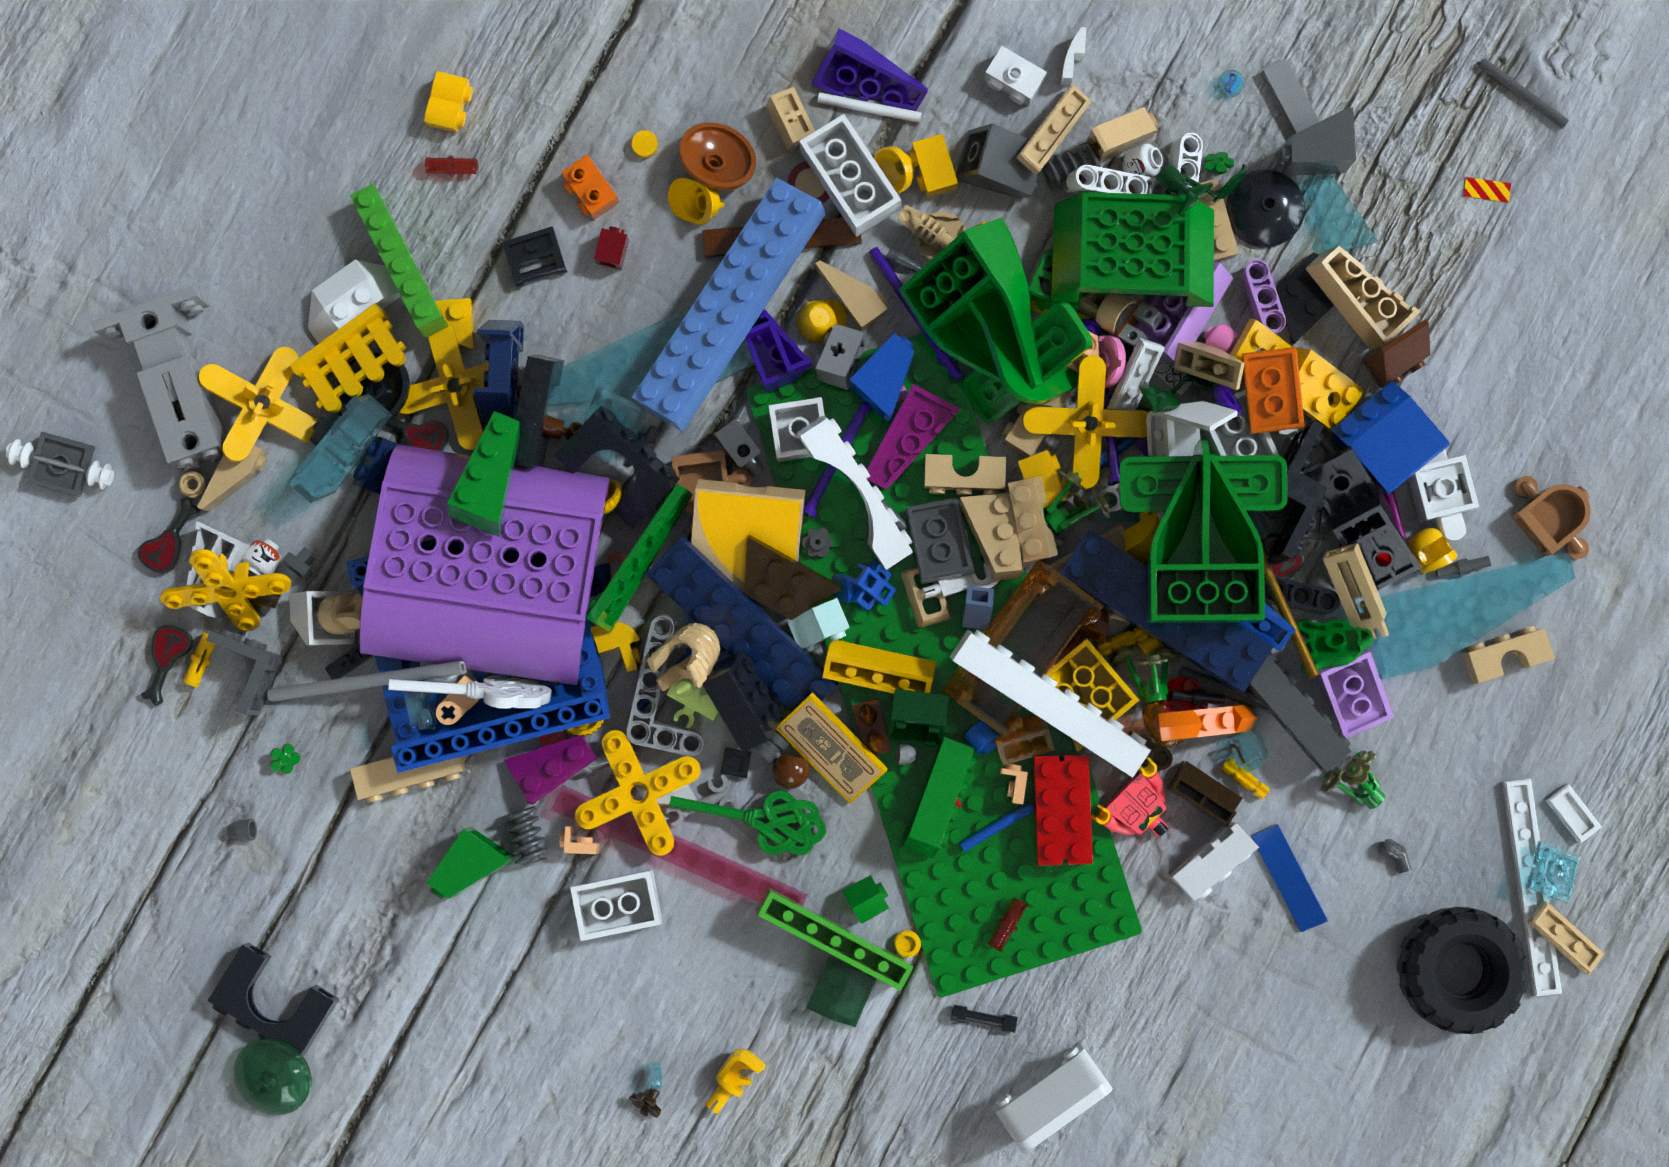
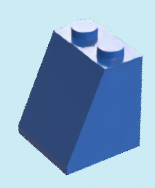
[849,333,914,424]

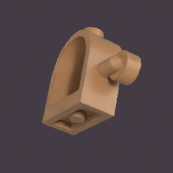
[661,450,753,517]
[1511,476,1591,560]

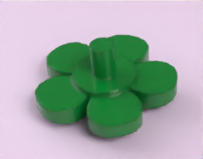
[1204,152,1234,174]
[270,744,300,774]

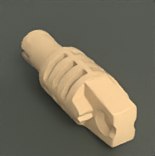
[897,205,955,249]

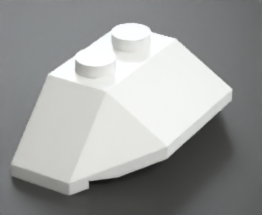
[308,260,401,344]

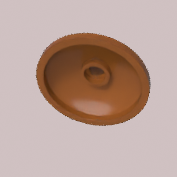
[679,122,756,190]

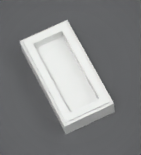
[1545,784,1602,843]

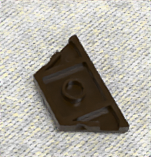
[745,535,840,620]

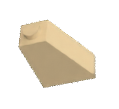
[1086,107,1157,164]

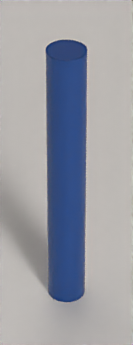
[960,802,1034,852]

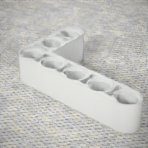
[1066,133,1203,195]

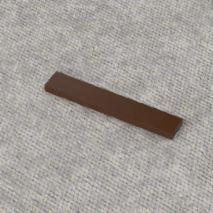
[702,217,862,258]

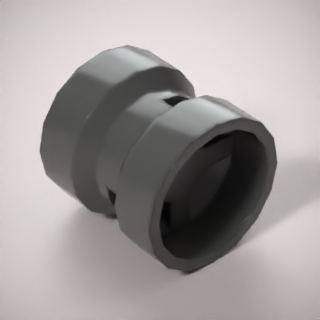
[753,731,790,764]

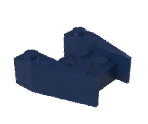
[474,319,524,427]

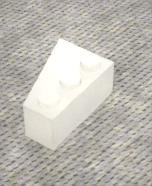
[1169,822,1259,901]

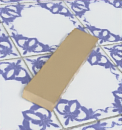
[1016,84,1092,175]

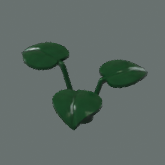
[1156,163,1247,216]
[1122,343,1218,413]

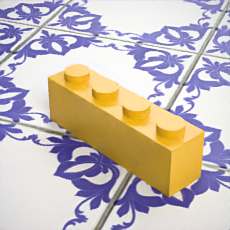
[822,640,936,694]

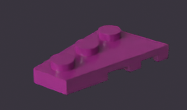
[504,735,597,805]

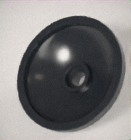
[1226,169,1305,248]
[333,348,410,427]

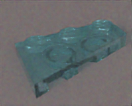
[1303,173,1378,251]

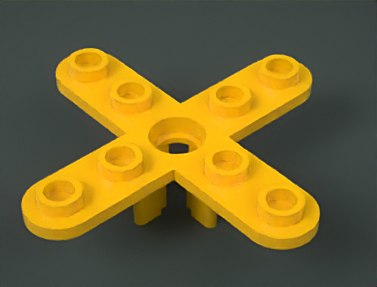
[399,323,520,450]
[198,347,318,462]
[1022,355,1148,489]
[160,549,291,631]
[575,730,701,856]

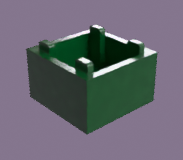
[888,688,949,747]

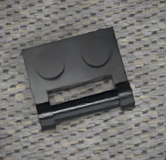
[502,226,568,288]

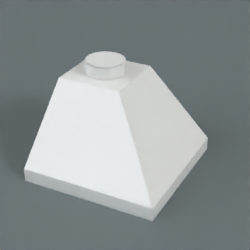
[289,591,355,645]

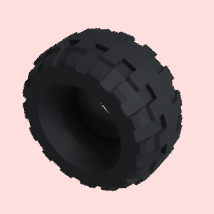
[1397,907,1529,1034]

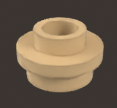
[179,471,206,498]

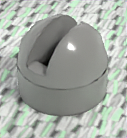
[896,743,916,765]

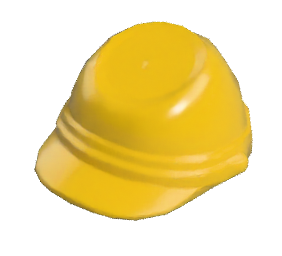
[797,299,847,343]

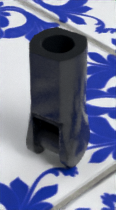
[325,643,374,679]

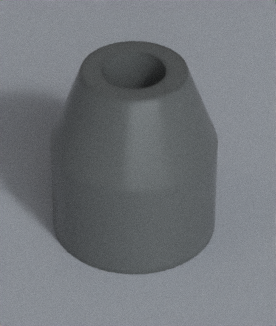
[227,819,257,841]

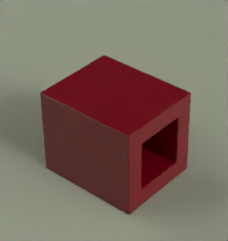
[594,226,629,270]

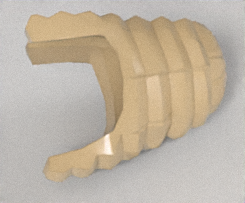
[647,623,720,692]

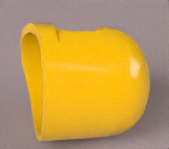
[1408,528,1458,575]

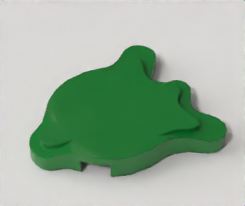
[1297,619,1374,675]

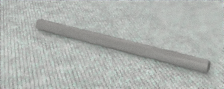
[267,661,466,702]

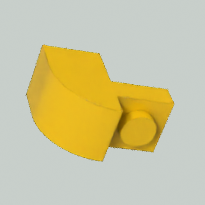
[1124,512,1160,563]
[591,622,642,673]

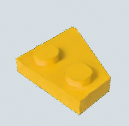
[436,298,475,350]

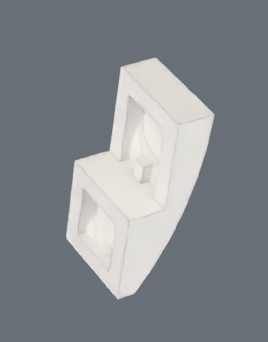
[1060,27,1086,86]

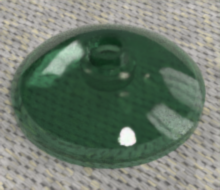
[234,1038,312,1115]

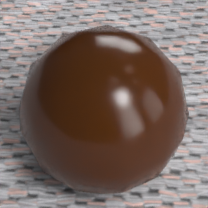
[772,754,809,789]

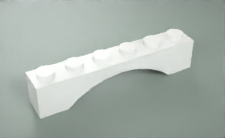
[797,415,913,570]

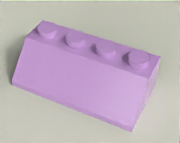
[1134,261,1233,365]

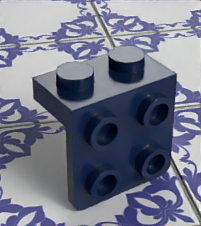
[353,435,398,494]

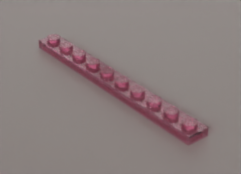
[552,785,808,905]

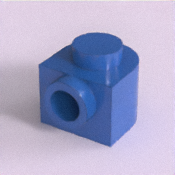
[964,720,1001,754]

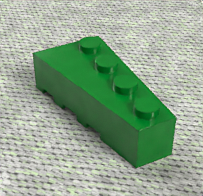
[447,411,520,537]
[903,737,977,858]

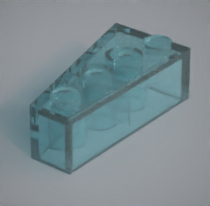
[287,394,392,503]

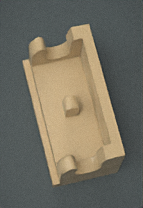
[766,87,815,153]

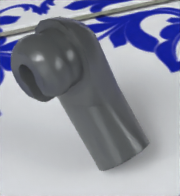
[1377,839,1412,873]

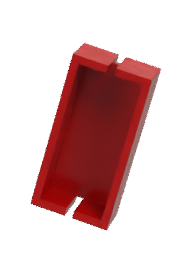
[1032,755,1093,866]

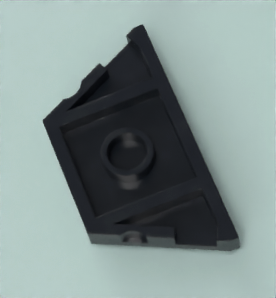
[1276,252,1334,345]

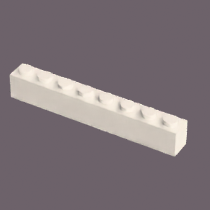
[950,630,1151,777]

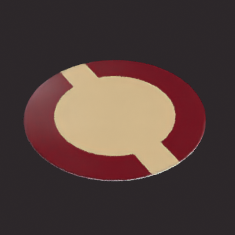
[787,161,830,204]

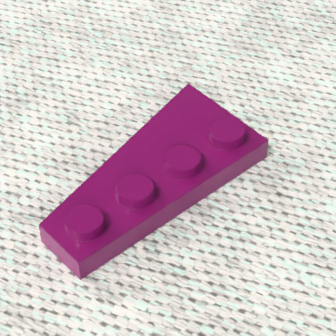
[867,384,960,491]

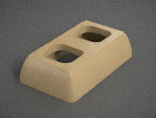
[901,566,951,628]

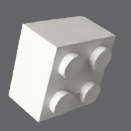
[769,397,825,462]

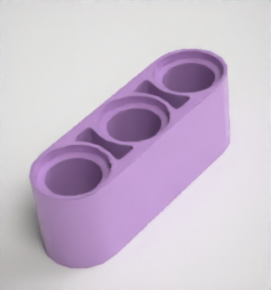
[1241,259,1286,335]

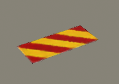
[1464,177,1511,202]

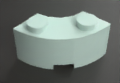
[787,598,850,653]

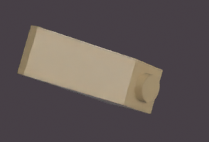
[815,260,888,332]
[1173,342,1245,390]
[197,446,268,512]

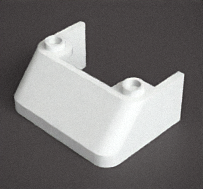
[1146,401,1237,457]
[992,1043,1113,1153]

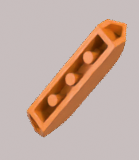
[1158,705,1259,741]

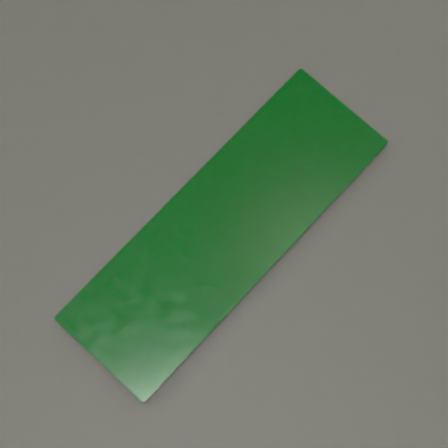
[747,333,1142,997]

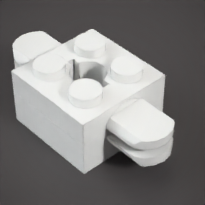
[1408,449,1479,542]

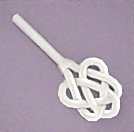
[388,676,552,708]

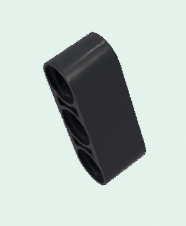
[1264,578,1340,615]

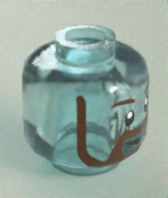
[1229,730,1269,772]

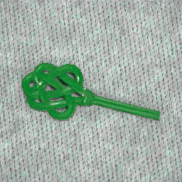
[669,790,826,855]

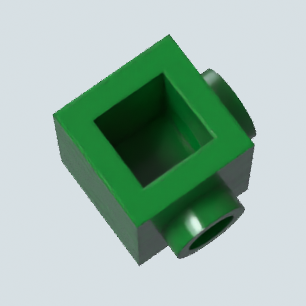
[843,875,889,924]

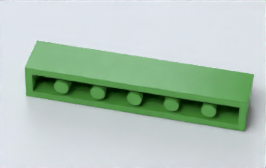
[350,184,448,338]
[755,887,913,991]

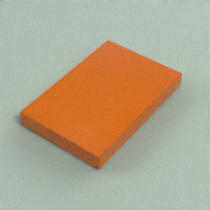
[1242,347,1305,434]

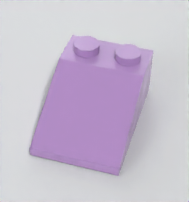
[1316,648,1394,738]

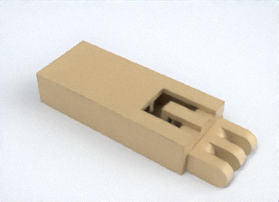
[1323,543,1389,640]

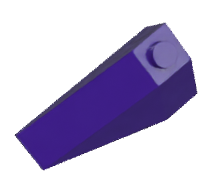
[812,28,928,111]

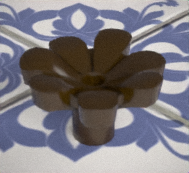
[629,1087,661,1118]

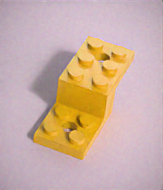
[1230,319,1364,433]

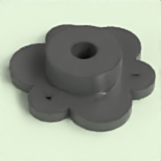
[802,528,833,557]

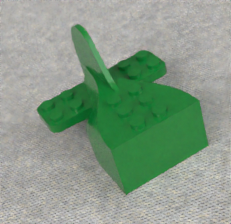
[898,218,1092,424]
[1119,440,1288,623]

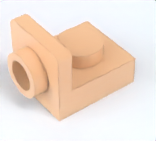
[999,764,1028,804]
[560,826,599,854]

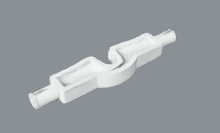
[922,557,1039,599]

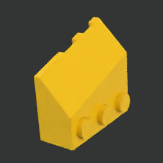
[1046,637,1139,752]

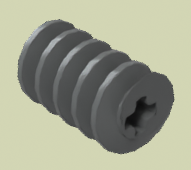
[1042,144,1101,191]
[504,806,547,865]

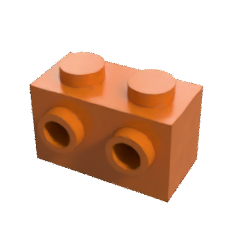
[561,154,620,220]

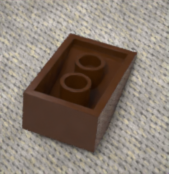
[1363,319,1430,388]

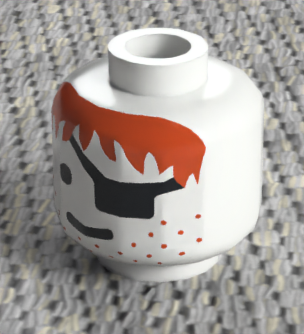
[242,539,282,575]

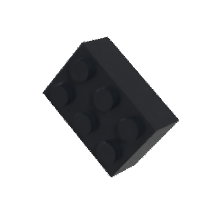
[703,651,783,752]

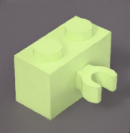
[666,678,719,729]

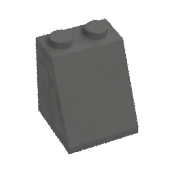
[1277,107,1356,176]
[956,123,1038,199]

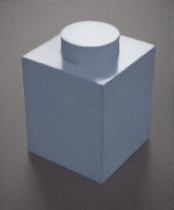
[962,585,994,630]

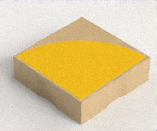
[691,479,805,597]

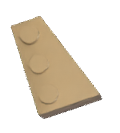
[959,493,1022,581]

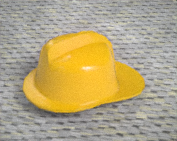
[668,178,725,225]

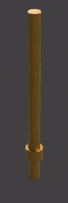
[1263,547,1319,679]

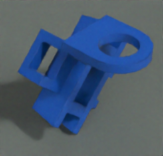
[831,560,896,611]

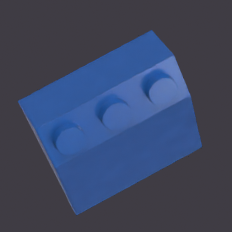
[1331,381,1450,495]

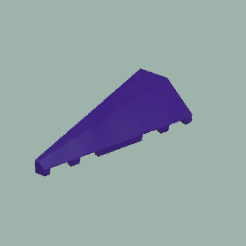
[745,309,812,393]

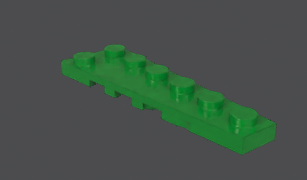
[586,483,693,632]

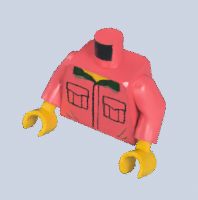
[1091,757,1169,838]

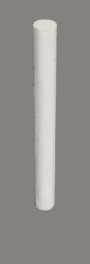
[817,92,922,123]

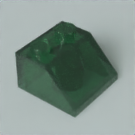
[806,955,877,1027]

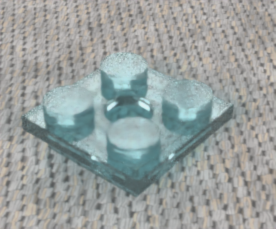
[403,691,438,731]
[1526,841,1580,903]

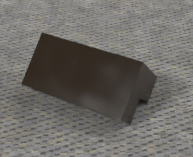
[1166,761,1243,827]

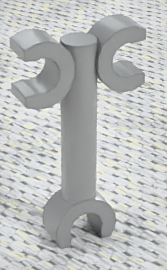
[665,774,738,827]

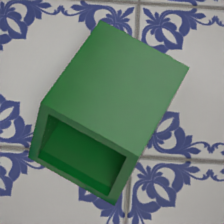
[426,827,516,899]

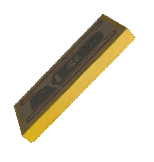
[776,692,888,804]

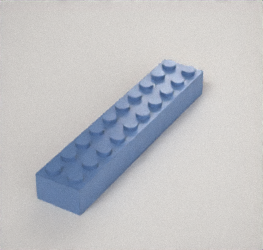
[632,178,826,432]

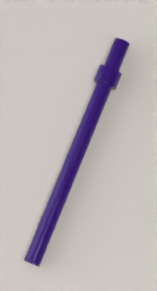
[869,247,964,381]

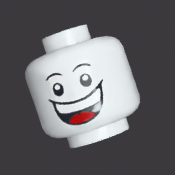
[1122,143,1163,177]

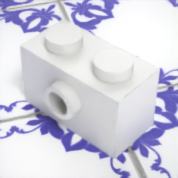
[984,46,1047,106]

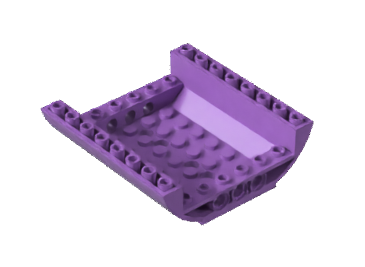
[360,444,610,685]

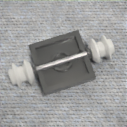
[6,432,114,497]

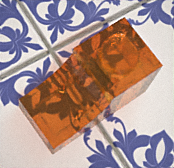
[995,714,1055,766]

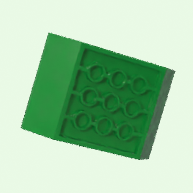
[1051,192,1214,307]

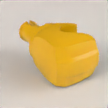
[705,1049,766,1114]

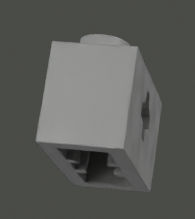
[814,324,866,390]

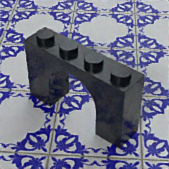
[514,354,565,468]
[554,405,680,529]
[207,943,339,1058]

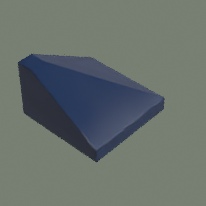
[590,563,611,598]

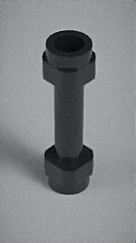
[951,1004,1018,1033]

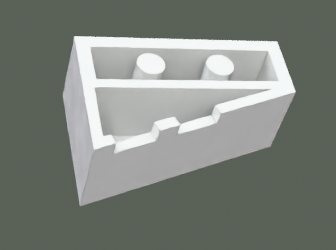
[187,521,250,619]

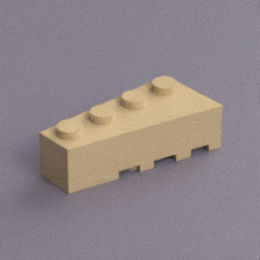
[1305,246,1421,350]

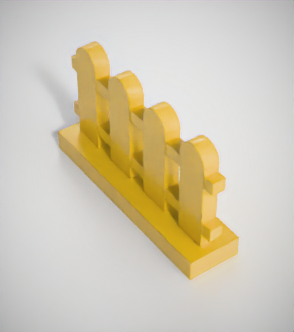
[289,303,406,413]

